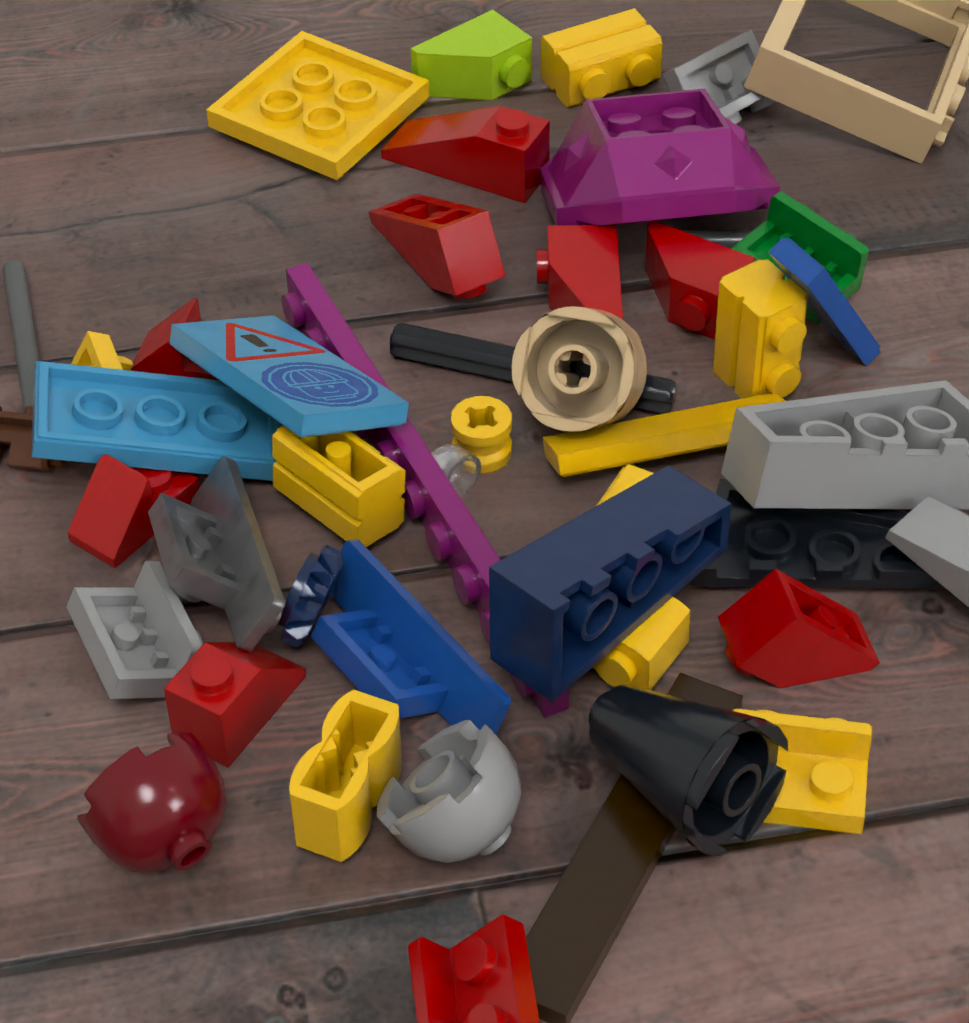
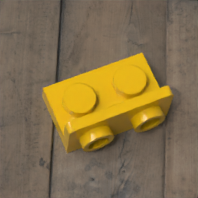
[732,709,872,834]

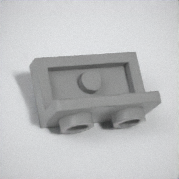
[663,29,777,124]
[66,561,203,699]

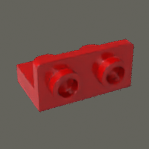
[408,914,540,1023]

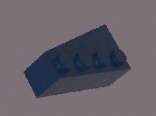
[489,465,731,702]

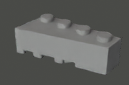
[721,380,969,510]

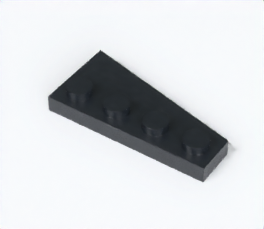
[692,478,946,589]

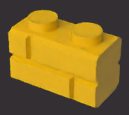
[540,8,663,108]
[713,259,808,399]
[272,426,406,547]

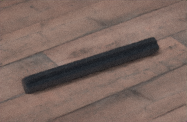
[389,323,677,414]

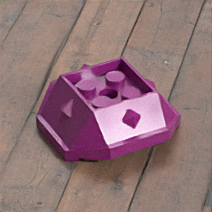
[540,88,780,226]

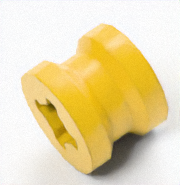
[451,396,512,474]

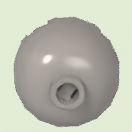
[377,720,521,863]

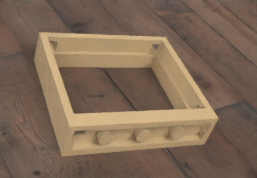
[744,0,969,164]

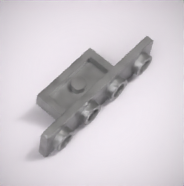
[148,456,285,652]

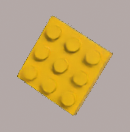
[206,31,430,180]

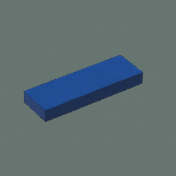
[769,237,881,366]

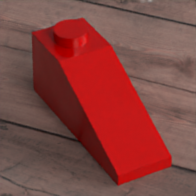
[381,106,550,203]
[368,194,505,299]
[536,225,623,320]

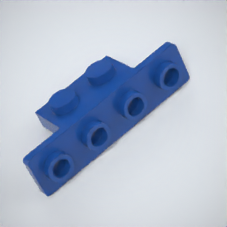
[311,540,511,735]

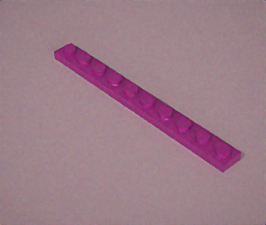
[281,262,569,718]

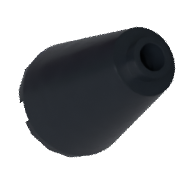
[589,684,788,856]

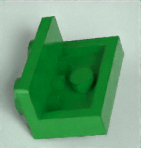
[731,191,869,325]

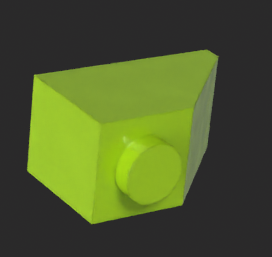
[410,10,532,100]

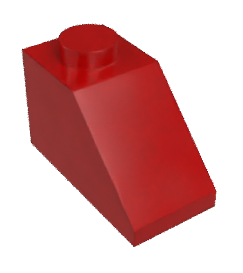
[645,220,755,340]
[717,569,880,689]
[164,642,306,768]

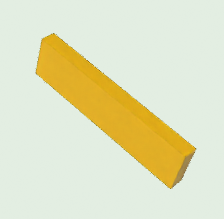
[543,393,786,477]

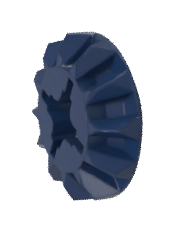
[278,544,343,648]

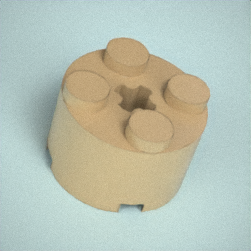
[512,306,647,432]

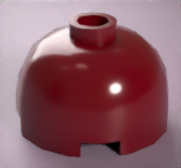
[77,732,226,872]

